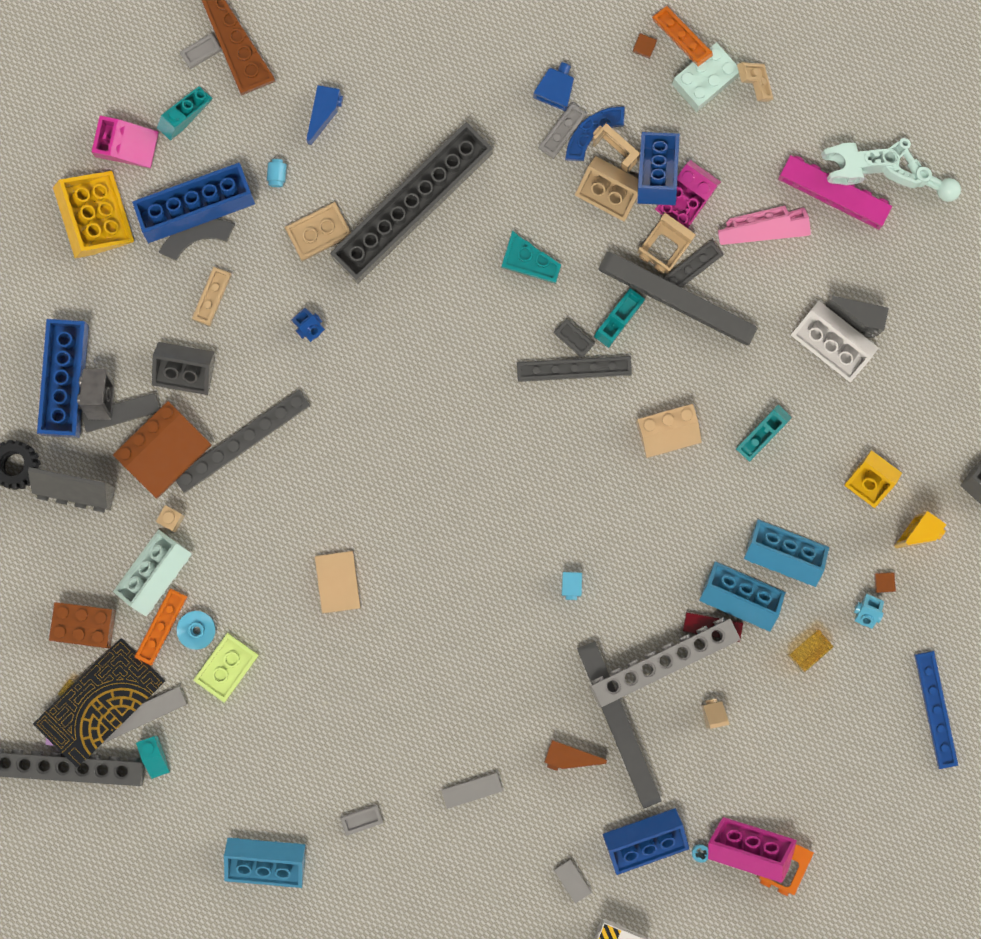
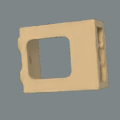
[593,124,640,173]
[637,213,696,274]

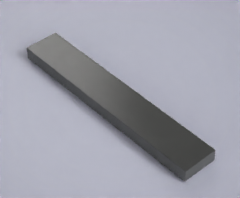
[517,356,632,382]

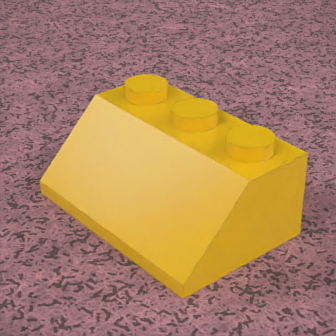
[894,511,947,548]

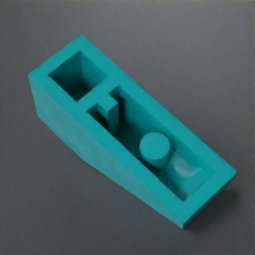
[736,404,792,462]

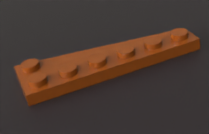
[202,0,276,96]

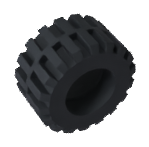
[0,440,41,490]

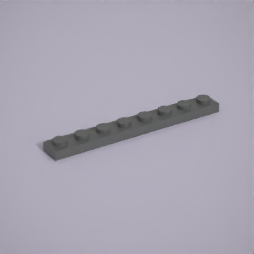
[176,390,310,493]

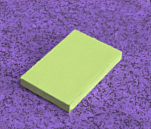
[193,633,259,703]

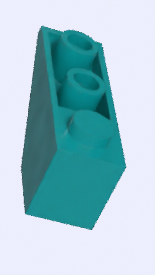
[157,86,213,141]

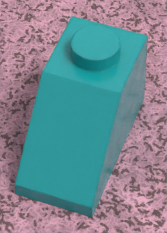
[136,736,170,779]

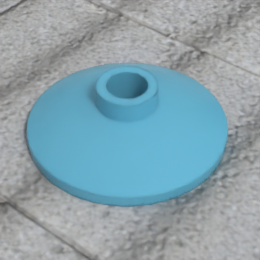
[177,611,216,650]

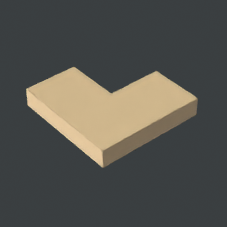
[737,62,773,102]

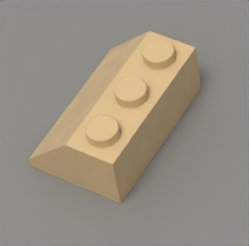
[575,156,638,222]
[636,404,702,458]

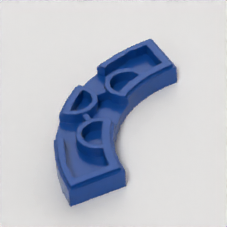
[565,107,625,161]

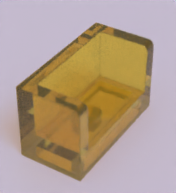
[787,629,834,672]

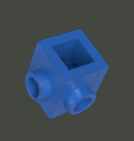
[291,308,325,342]

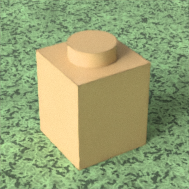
[156,505,185,533]

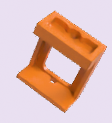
[756,844,814,897]

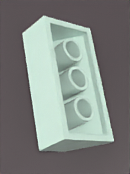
[113,529,192,616]

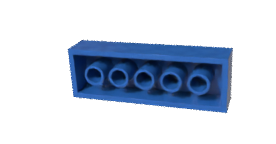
[132,162,255,244]
[37,319,89,438]

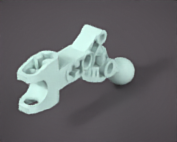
[821,138,961,202]

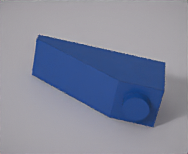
[306,85,343,145]

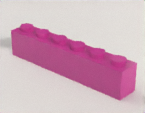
[778,155,892,230]

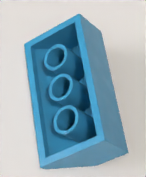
[744,520,829,587]
[699,562,786,632]
[224,838,305,888]

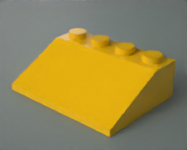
[53,171,134,259]

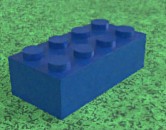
[637,132,680,205]

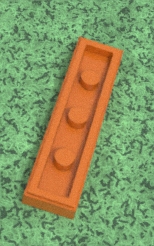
[652,6,713,67]
[135,588,188,666]

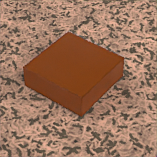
[633,33,657,59]
[874,573,896,593]

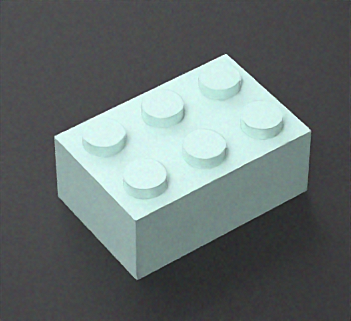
[672,42,739,112]

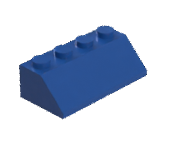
[602,808,689,875]

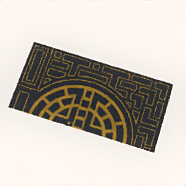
[33,638,165,768]

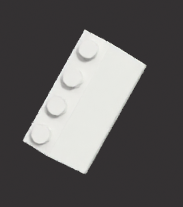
[791,301,878,382]

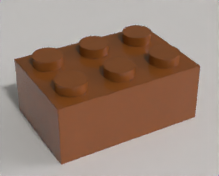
[49,602,116,648]

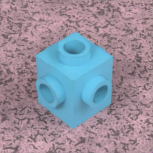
[854,594,884,629]

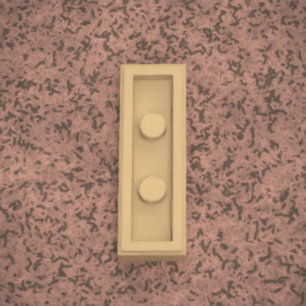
[192,267,232,326]

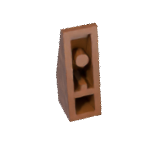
[544,740,607,771]

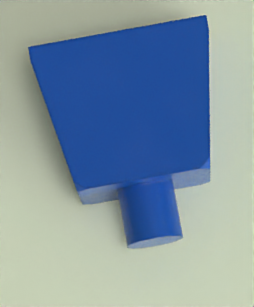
[533,62,574,111]

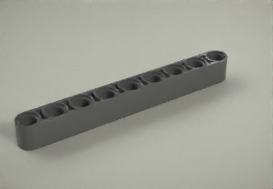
[598,252,758,346]
[577,641,662,809]

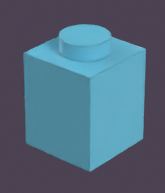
[561,572,582,600]

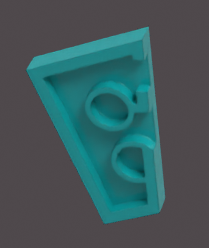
[501,231,561,284]

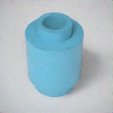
[267,159,287,187]

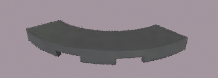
[159,219,235,261]

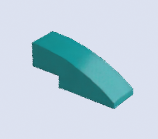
[594,288,646,348]

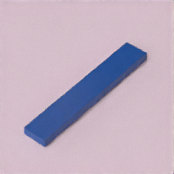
[914,651,959,769]

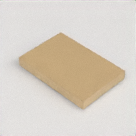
[284,202,351,261]
[315,551,361,614]

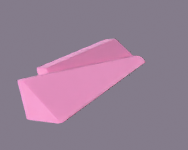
[718,206,811,245]

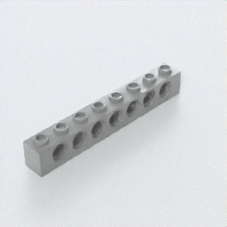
[589,617,741,708]

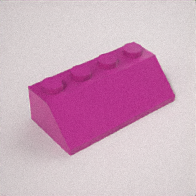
[708,817,797,883]

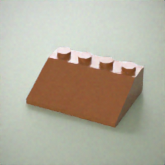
[113,401,212,499]

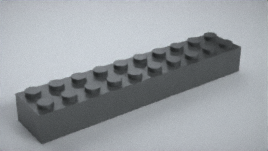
[330,122,493,284]

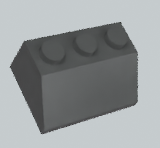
[152,342,214,395]

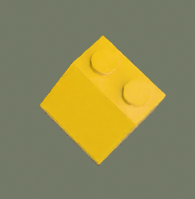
[844,450,902,508]

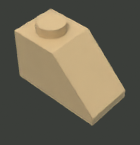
[701,698,729,729]

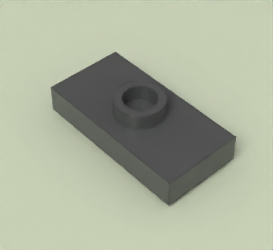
[554,318,595,358]

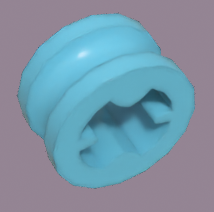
[692,844,708,863]

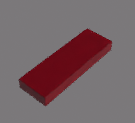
[683,612,743,642]

